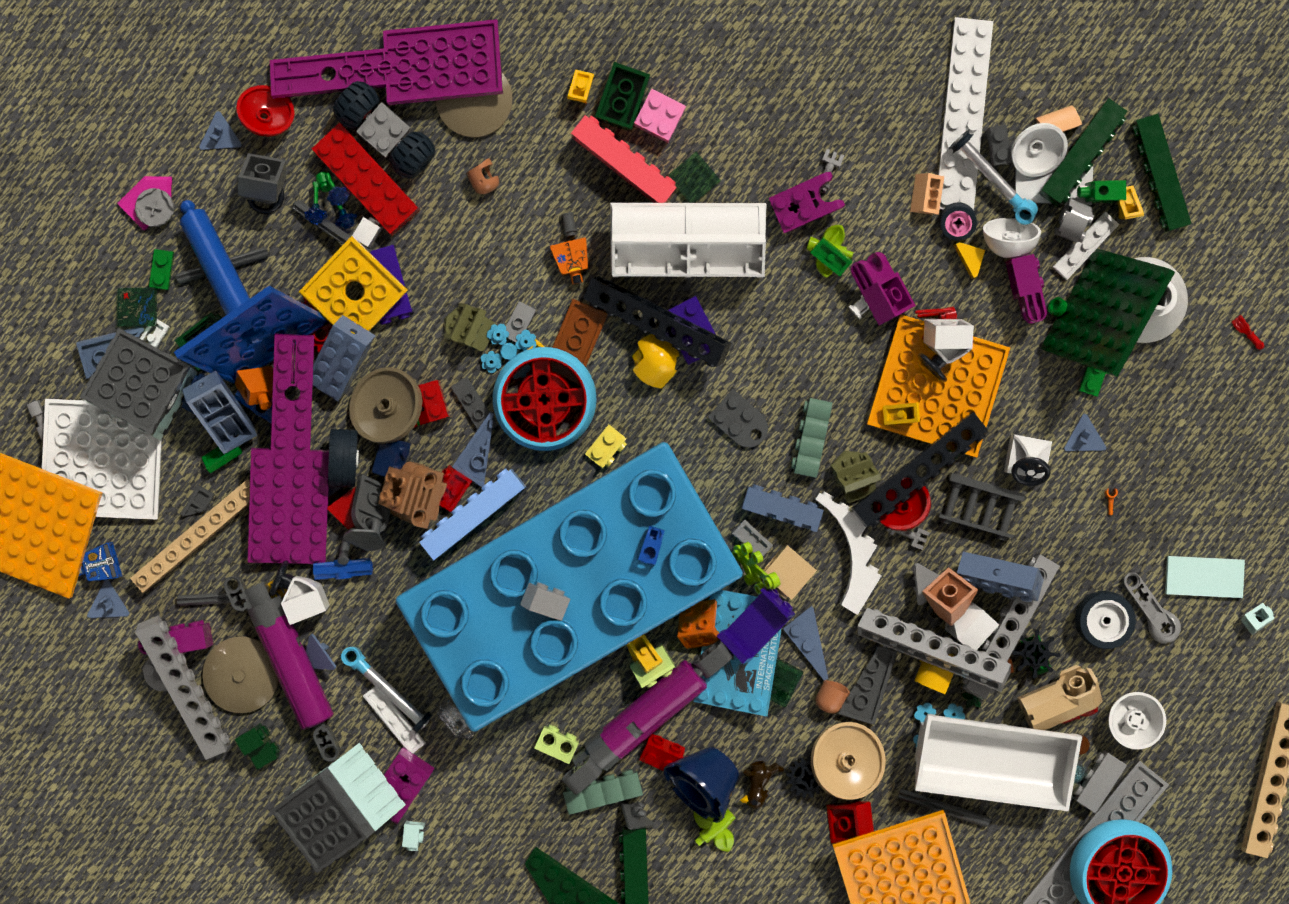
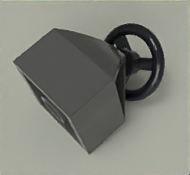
[238,153,286,214]

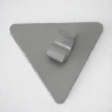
[913,563,939,605]

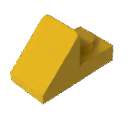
[567,70,594,103]
[1117,186,1144,220]
[883,403,920,425]
[626,635,663,673]

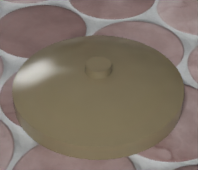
[436,73,513,138]
[349,367,422,444]
[203,636,279,713]

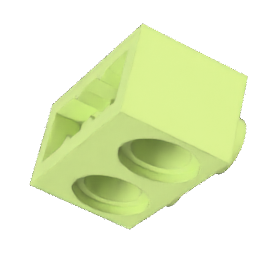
[534,724,579,764]

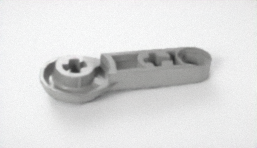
[1122,572,1181,643]

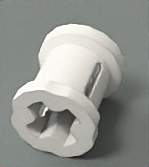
[849,295,869,320]

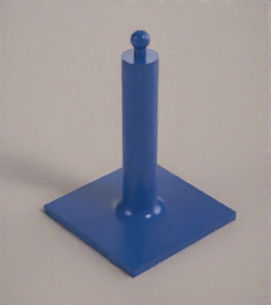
[174,200,329,384]

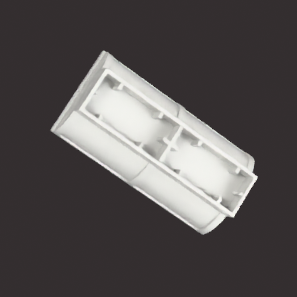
[610,203,766,278]
[915,714,1082,811]

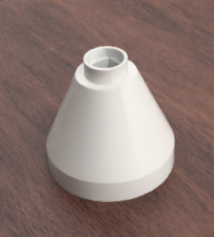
[1134,257,1188,343]

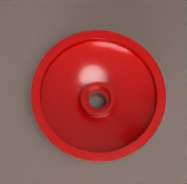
[236,85,295,137]
[873,478,931,531]

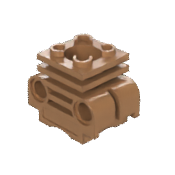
[378,462,447,529]

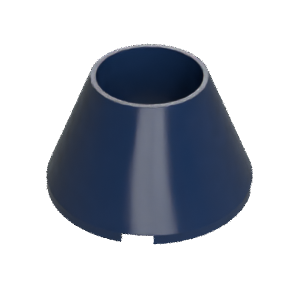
[663,747,739,823]

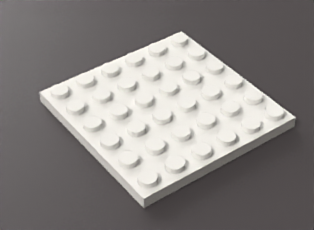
[42,399,162,519]

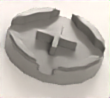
[135,188,174,227]

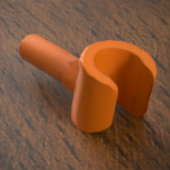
[1105,488,1118,515]

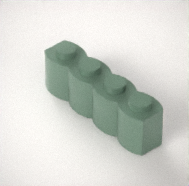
[791,398,833,478]
[563,769,643,815]

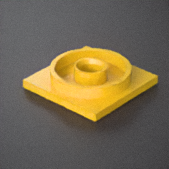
[299,236,408,334]

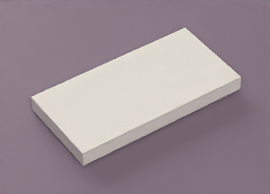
[1015,166,1093,205]

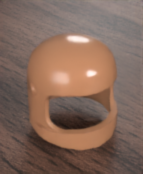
[466,158,499,194]
[815,680,850,714]

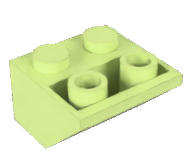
[630,644,675,688]

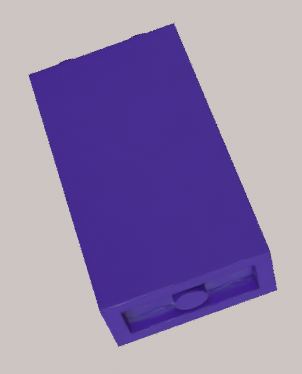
[371,245,414,325]
[717,587,795,664]

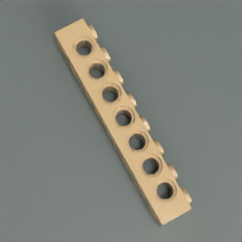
[130,478,250,593]
[1241,702,1289,858]

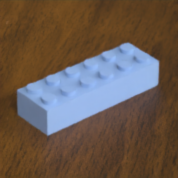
[419,469,526,560]

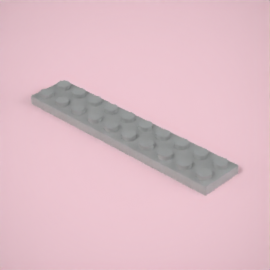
[1020,760,1169,904]

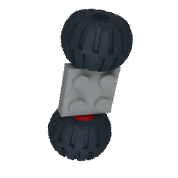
[333,81,436,179]

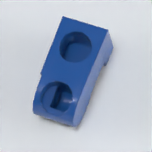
[637,525,665,566]

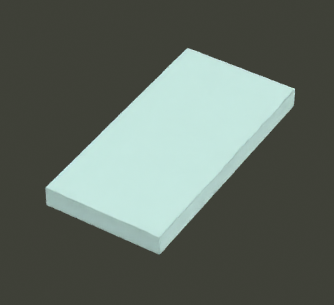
[1165,556,1245,598]

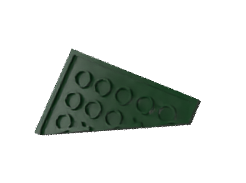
[525,847,619,904]

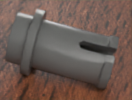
[561,212,578,237]

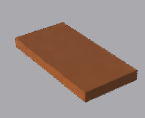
[550,299,608,384]

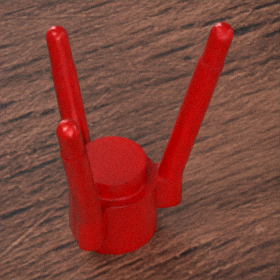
[915,307,957,340]

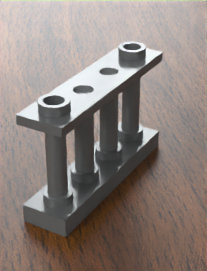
[937,473,1026,541]

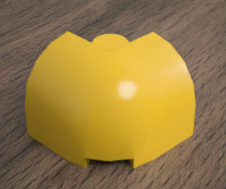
[632,334,679,388]
[914,654,956,694]

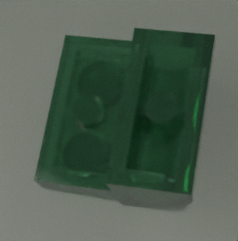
[770,658,803,708]

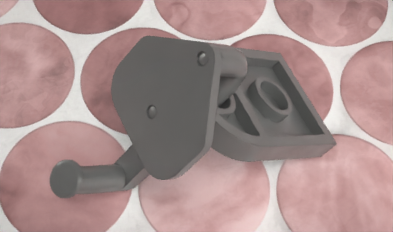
[338,474,390,565]

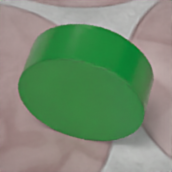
[1048,297,1067,317]

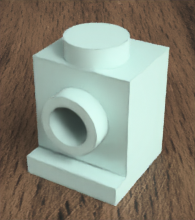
[1241,603,1275,635]
[402,821,425,851]

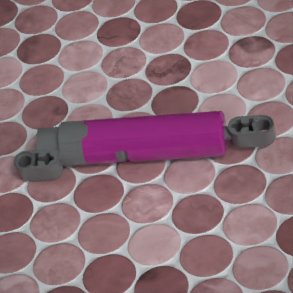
[224,575,341,762]
[562,640,734,795]

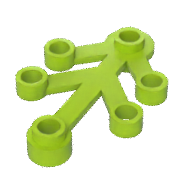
[732,542,781,595]

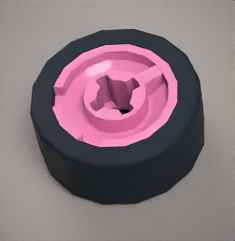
[940,202,977,241]

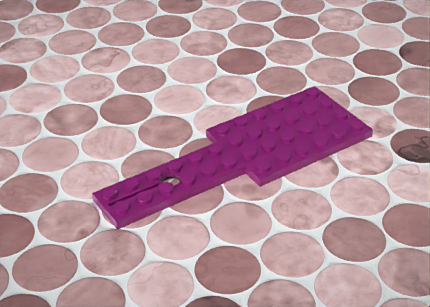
[270,19,503,105]
[248,334,329,564]

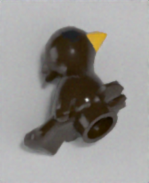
[740,761,784,809]

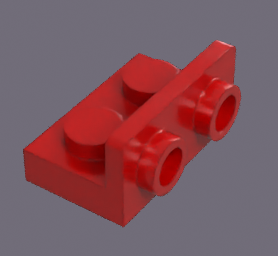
[439,465,472,512]

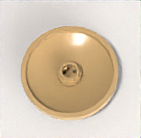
[811,722,886,800]

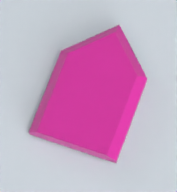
[117,176,172,231]

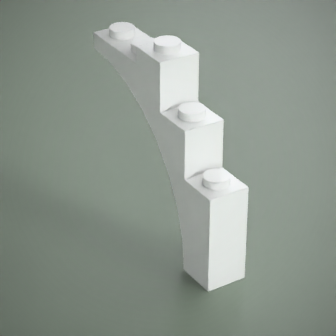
[814,491,881,615]

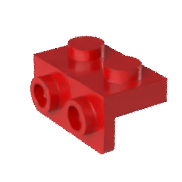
[639,734,685,770]

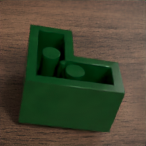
[234,723,280,770]

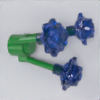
[304,172,357,229]

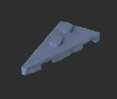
[76,326,144,379]
[452,411,494,487]
[783,606,828,680]

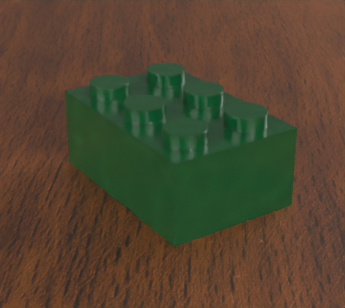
[595,62,650,132]

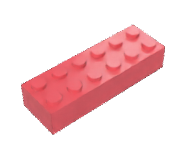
[571,115,677,203]

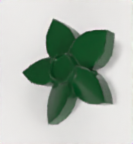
[961,693,981,708]

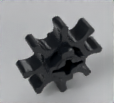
[1012,629,1060,678]

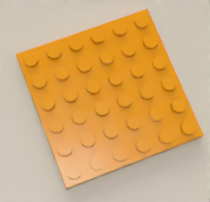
[867,314,1010,458]
[0,453,103,599]
[832,810,970,904]

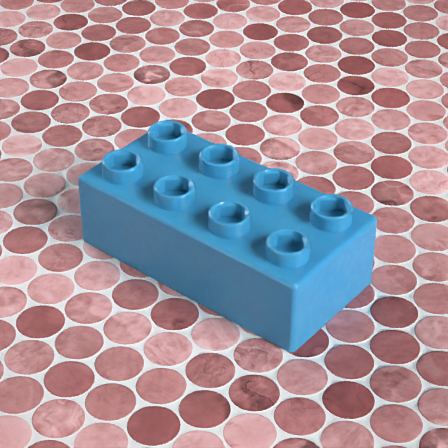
[396,442,743,732]

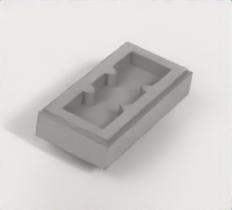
[506,301,536,342]
[732,520,773,556]

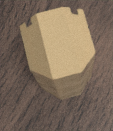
[1017,665,1103,730]

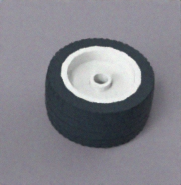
[328,429,359,487]
[1075,591,1136,649]

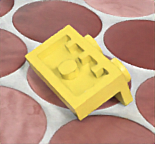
[585,424,627,469]

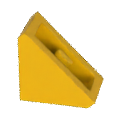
[953,242,985,279]

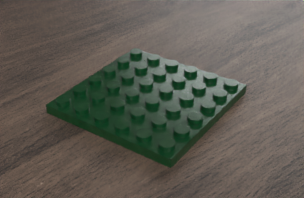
[1040,248,1175,377]

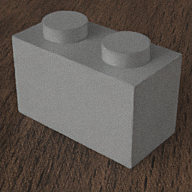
[520,582,570,621]

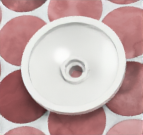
[1011,123,1068,177]

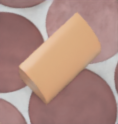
[1035,105,1082,132]
[910,173,944,215]

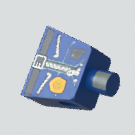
[79,541,123,581]

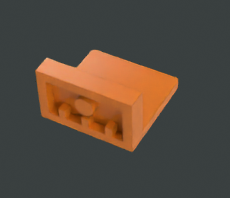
[677,599,720,649]

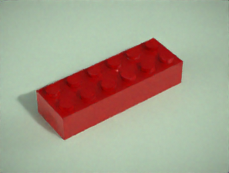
[311,123,420,236]

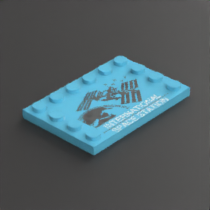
[693,590,782,716]

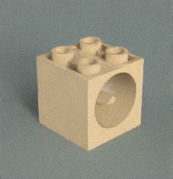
[761,544,817,600]

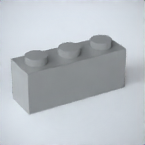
[1073,750,1127,813]

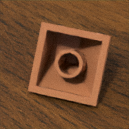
[922,567,978,626]

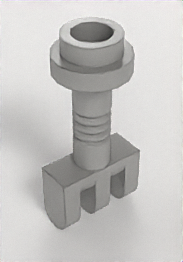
[820,149,844,193]
[886,527,930,550]

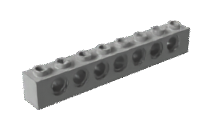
[962,554,1060,700]
[858,608,1011,692]
[135,615,230,760]

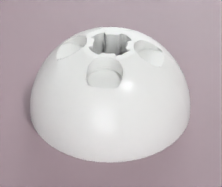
[983,218,1041,259]
[1108,692,1166,749]

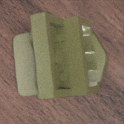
[443,303,496,351]
[830,451,882,503]

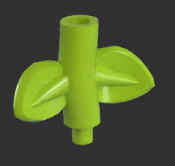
[806,225,854,278]
[694,808,736,852]

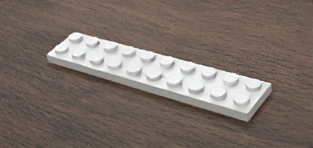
[938,17,993,210]

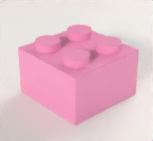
[634,89,686,143]

